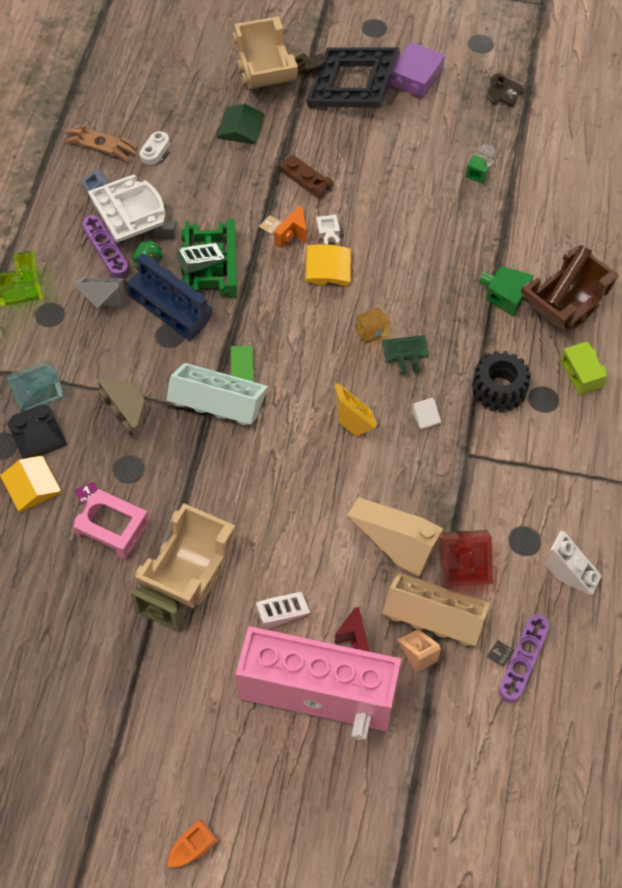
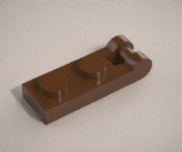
[279,154,334,198]

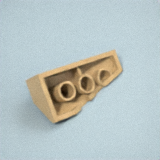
[347,497,443,578]

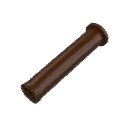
[545,245,592,309]

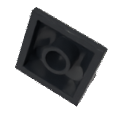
[7,404,67,459]

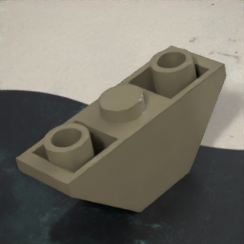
[98,379,147,440]

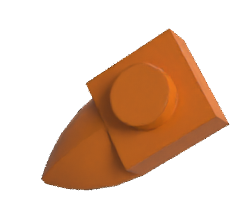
[167,819,218,868]

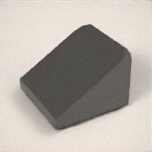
[153,220,176,239]

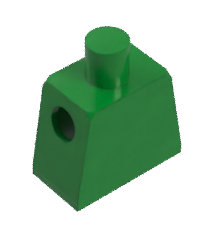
[479,267,534,317]

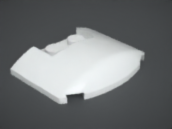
[88,175,165,242]

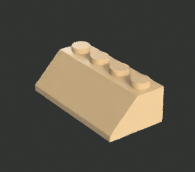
[382,572,490,646]

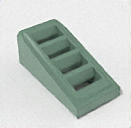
[177,243,225,274]

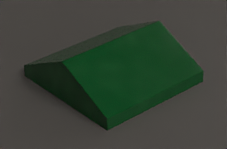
[217,103,264,145]

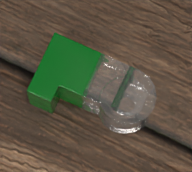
[465,144,495,184]

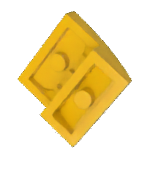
[305,244,351,287]

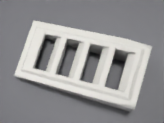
[256,592,310,630]

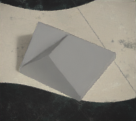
[75,277,124,309]

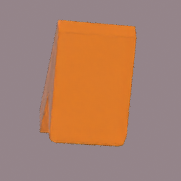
[274,206,306,248]

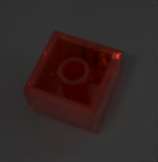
[439,530,493,587]

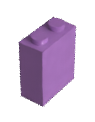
[390,42,445,98]

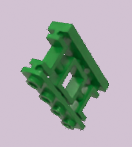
[181,219,237,299]

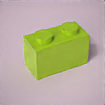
[560,341,607,395]

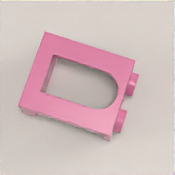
[73,489,149,560]

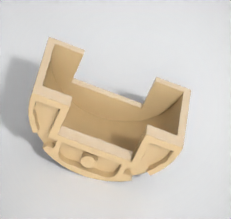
[232,16,298,89]
[135,503,235,608]

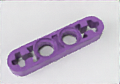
[83,215,129,278]
[499,614,549,703]

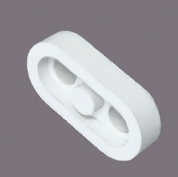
[140,132,170,165]

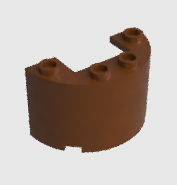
[521,245,619,332]

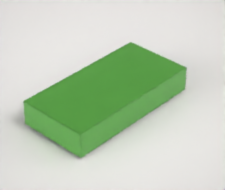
[231,346,253,384]

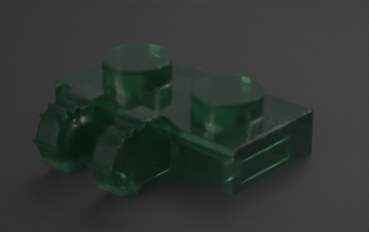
[382,335,429,376]

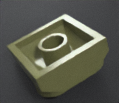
[131,587,187,633]

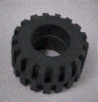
[472,351,531,412]

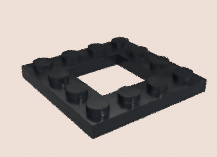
[306,47,400,108]

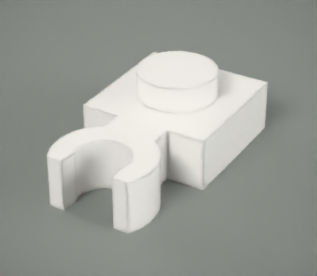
[316,215,340,246]

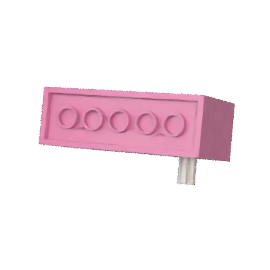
[236,626,401,740]

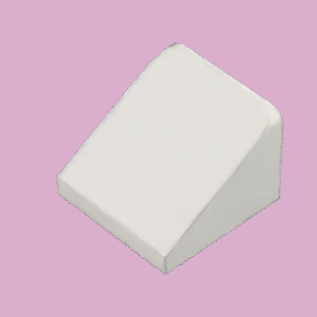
[412,398,441,430]

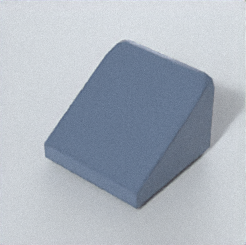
[82,169,109,193]

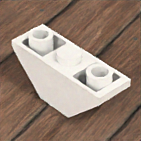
[545,531,602,595]

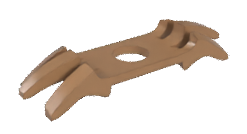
[65,126,137,163]

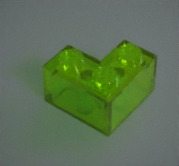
[0,250,43,306]

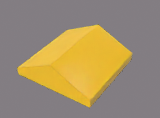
[0,456,62,513]

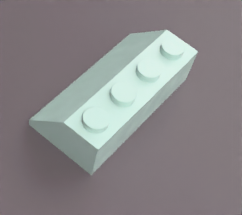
[166,363,268,425]

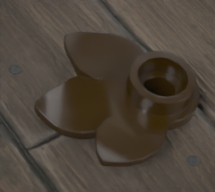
[295,53,324,75]
[488,74,524,107]

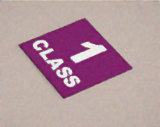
[75,482,98,504]

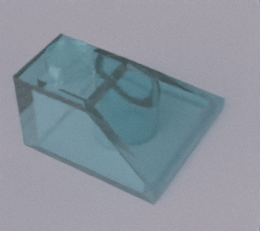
[6,360,63,412]

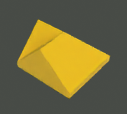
[334,382,377,436]

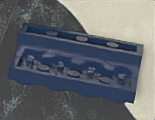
[126,253,213,341]

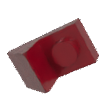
[334,607,369,652]

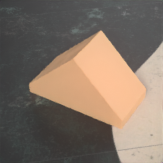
[397,629,441,673]

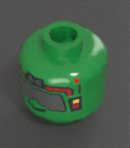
[132,240,163,270]

